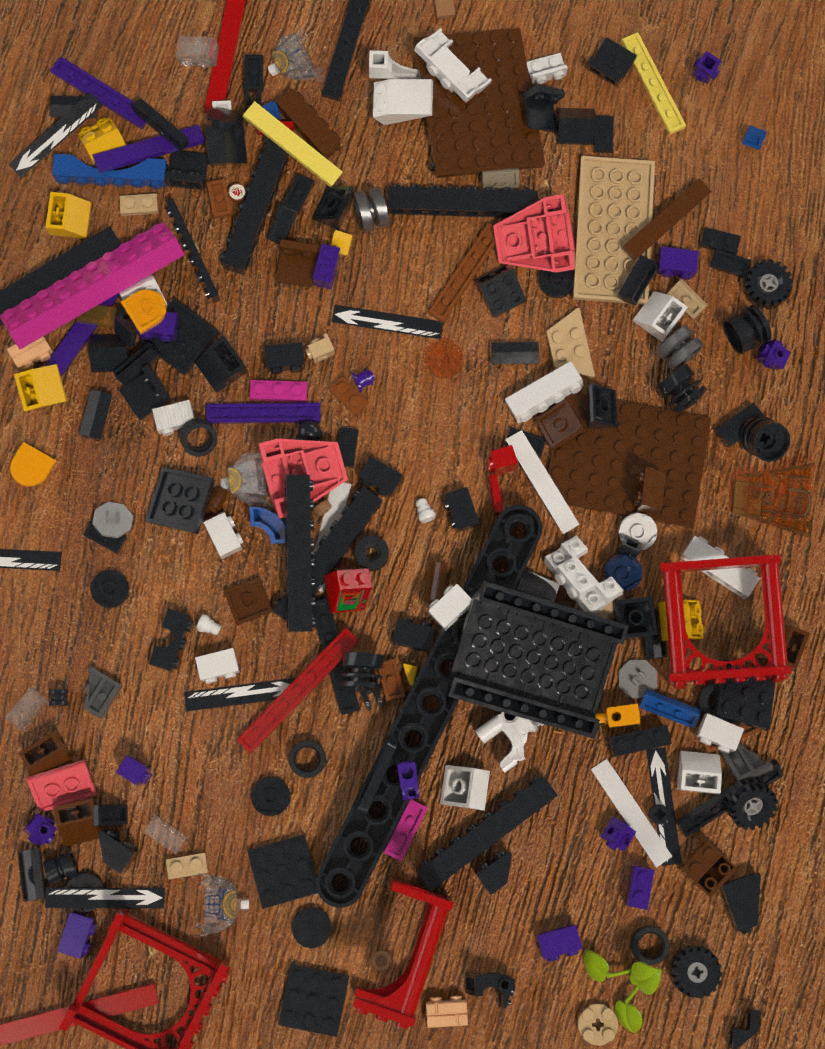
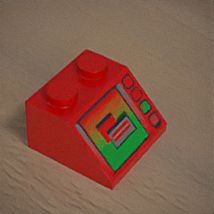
[324,568,372,614]

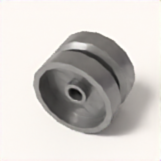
[353,186,390,233]
[655,325,704,372]

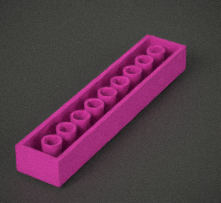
[0,222,185,350]

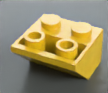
[77,117,126,164]
[45,192,92,239]
[14,364,67,411]
[658,600,704,641]

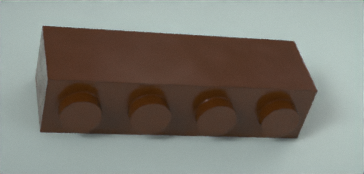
[276,88,341,159]

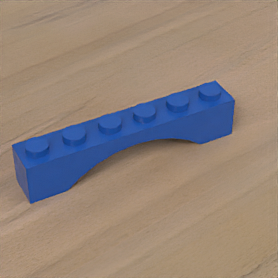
[52,154,168,189]

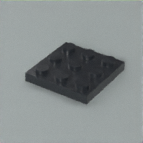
[139,298,220,377]
[145,467,215,534]
[714,659,775,731]
[247,834,318,909]
[278,964,350,1037]

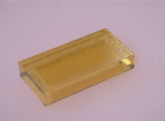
[77,305,117,328]

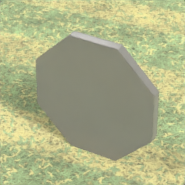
[92,502,133,538]
[618,660,657,698]

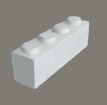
[505,361,584,424]
[680,536,760,600]

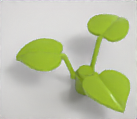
[583,949,662,1033]

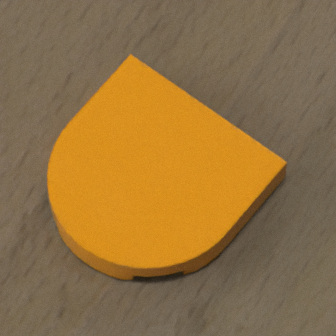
[121,289,167,334]
[10,442,57,487]

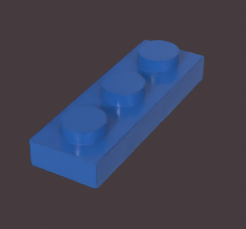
[639,689,702,729]

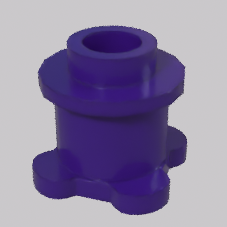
[352,368,375,392]

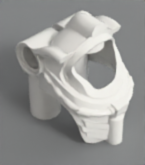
[475,712,544,773]

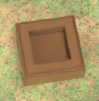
[435,0,455,20]

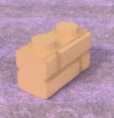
[7,336,54,371]
[426,995,468,1028]

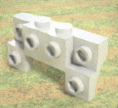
[414,28,492,102]
[544,535,623,615]

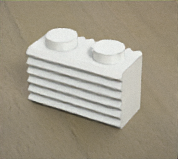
[152,400,195,436]

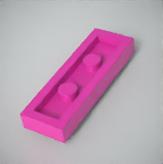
[250,380,308,402]
[384,799,428,861]

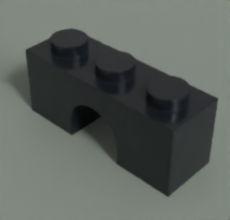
[149,608,194,673]
[607,725,672,758]

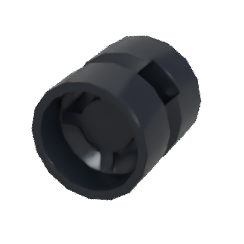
[43,851,79,885]

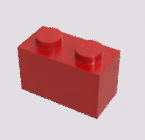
[486,445,518,476]

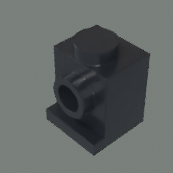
[616,536,642,558]

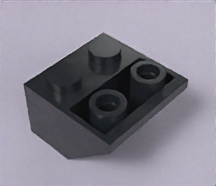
[195,337,247,393]
[98,830,139,874]
[475,850,512,895]

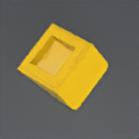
[331,230,353,256]
[403,663,417,687]

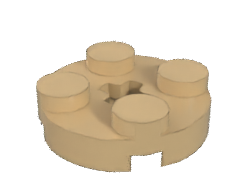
[577,1003,618,1046]

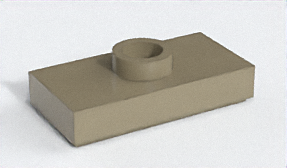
[482,168,519,189]

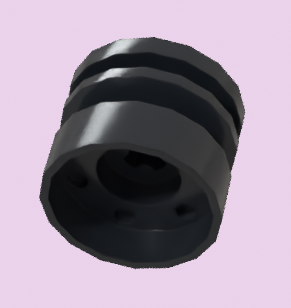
[723,305,772,354]
[656,364,707,414]
[740,415,790,462]
[341,652,384,692]

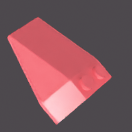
[493,194,575,272]
[258,439,348,519]

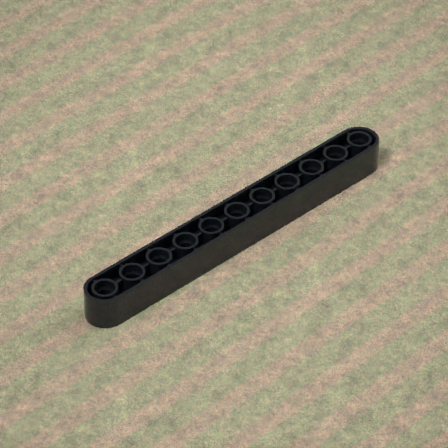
[316,505,542,908]

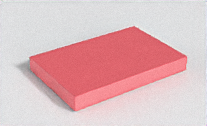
[27,759,97,813]

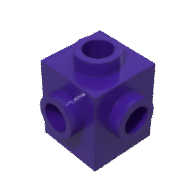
[693,51,722,84]
[756,340,791,369]
[23,814,57,846]
[600,817,636,852]

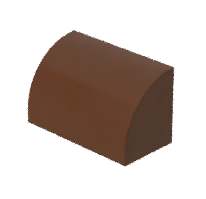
[423,562,448,603]

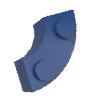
[249,507,285,544]

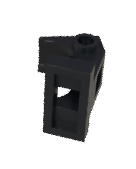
[465,972,516,1009]

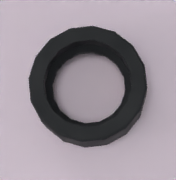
[179,418,217,457]
[288,740,326,778]
[630,926,670,965]

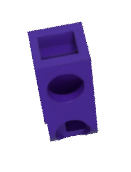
[397,760,419,801]

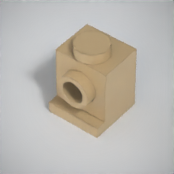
[305,333,335,364]

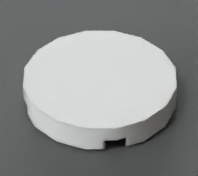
[619,512,657,550]

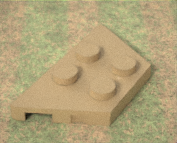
[546,308,595,379]

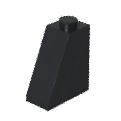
[720,872,761,934]

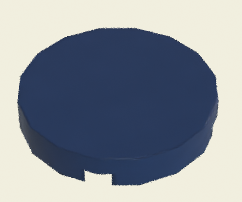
[604,554,643,590]

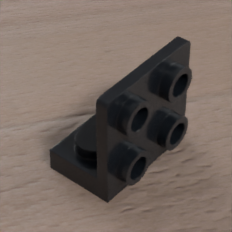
[587,38,637,88]
[522,85,565,133]
[165,151,209,190]
[473,264,526,317]
[119,364,171,420]

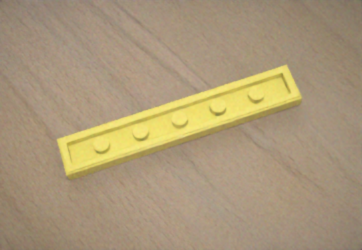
[621,32,686,135]
[243,101,343,187]

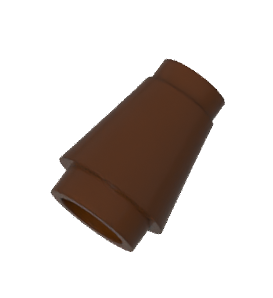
[206,487,228,516]

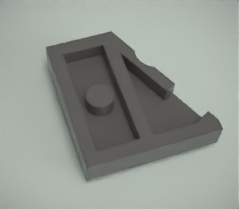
[84,666,123,719]
[720,744,773,783]

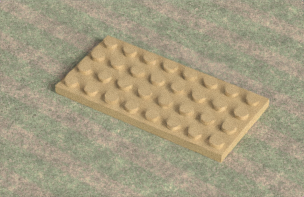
[573,156,655,305]

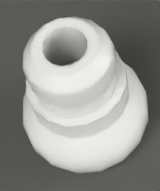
[416,498,436,523]
[196,614,221,635]

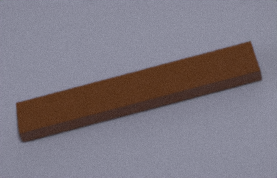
[622,178,712,261]

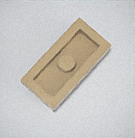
[120,193,159,216]
[667,279,708,320]
[166,853,209,880]

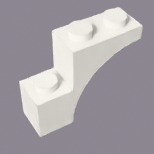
[369,50,419,79]

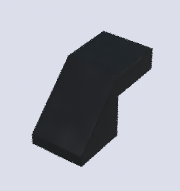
[114,306,137,348]
[728,1008,760,1049]

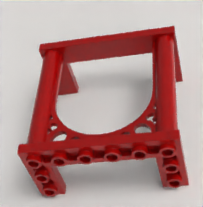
[660,554,792,689]
[353,879,454,1029]
[59,908,231,1049]

